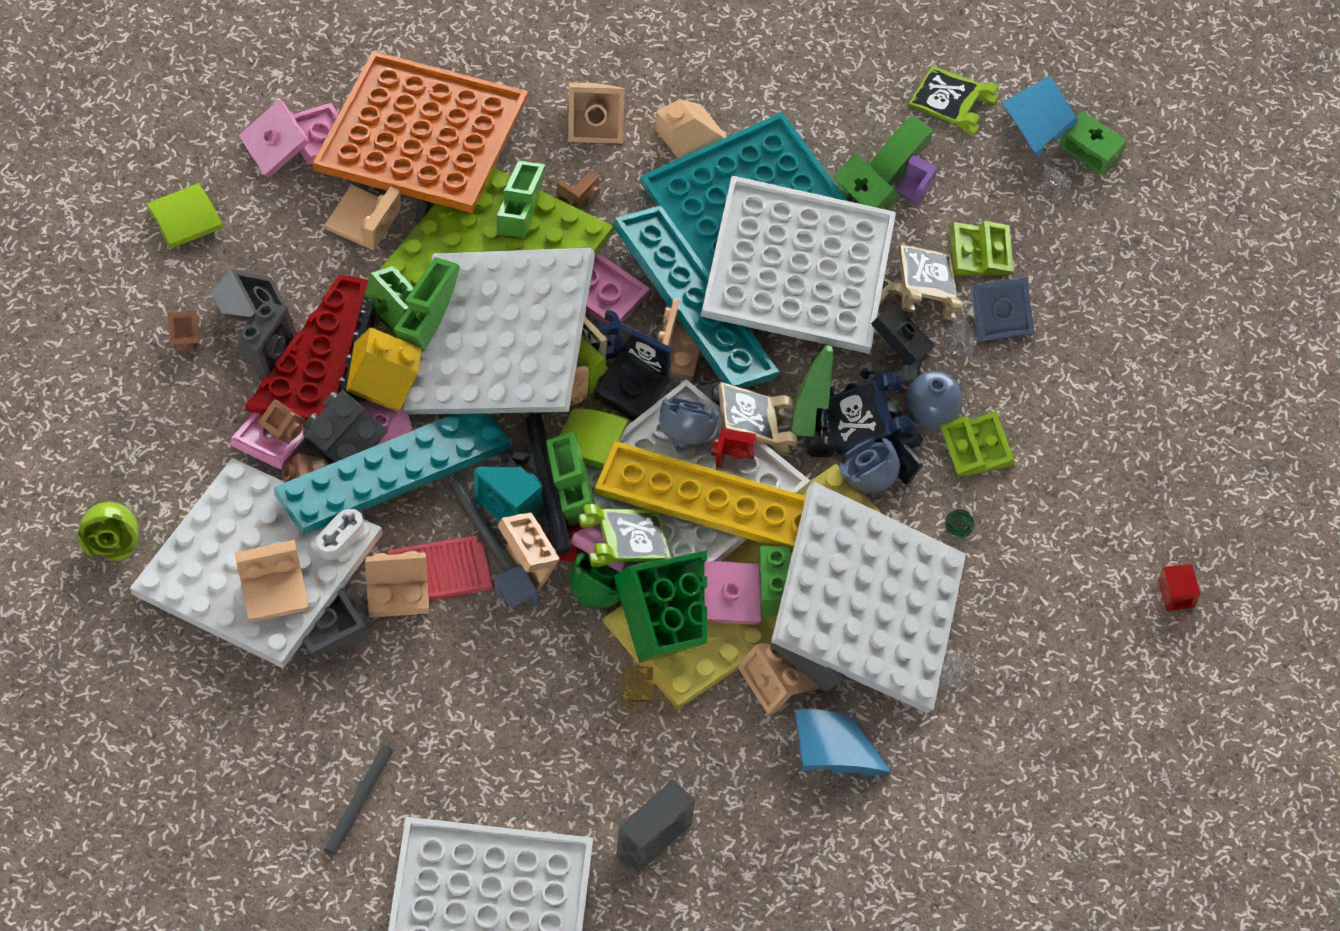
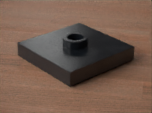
[871,304,935,366]
[592,348,671,421]

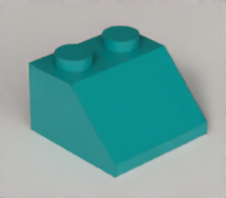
[474,467,542,522]

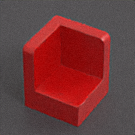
[1158,564,1201,611]

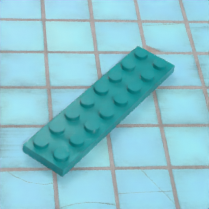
[612,205,779,389]
[274,413,511,535]

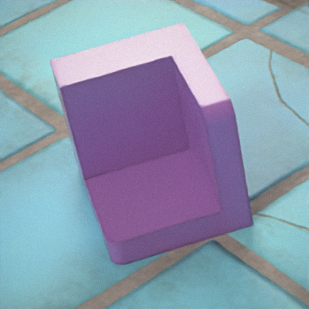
[896,155,938,205]

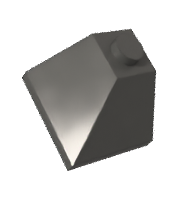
[210,269,294,323]

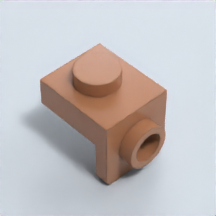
[556,170,600,210]
[167,310,200,352]
[258,399,305,444]
[282,453,329,482]

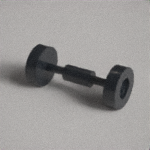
[807,386,836,457]

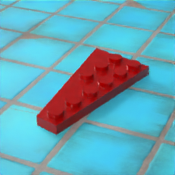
[245,274,368,423]

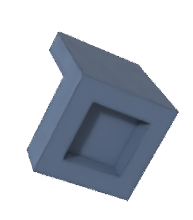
[494,565,538,608]

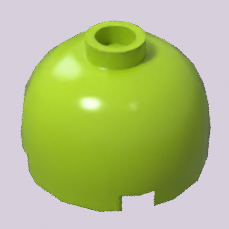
[77,501,139,561]

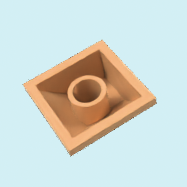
[568,82,625,144]
[655,99,727,159]

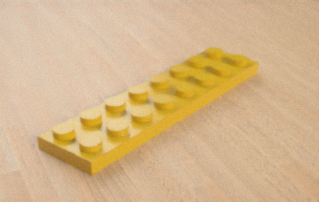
[595,441,806,552]

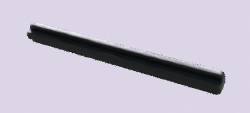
[526,412,572,556]

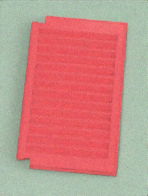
[387,535,494,601]

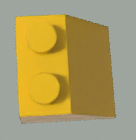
[346,327,422,412]

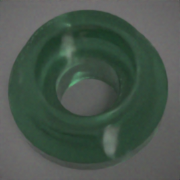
[945,509,974,538]

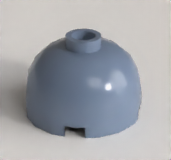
[905,371,962,429]
[659,397,720,448]
[839,438,900,495]

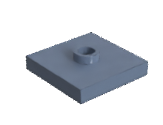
[970,277,1034,342]

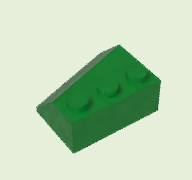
[614,550,707,663]

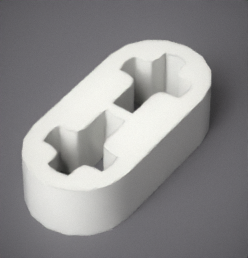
[316,509,364,560]

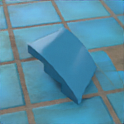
[1002,76,1078,157]
[795,709,890,776]

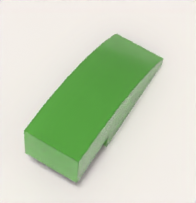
[863,115,933,190]
[497,161,546,238]
[394,257,460,351]
[790,346,833,437]
[546,431,596,526]

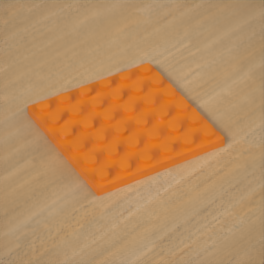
[313,51,528,213]

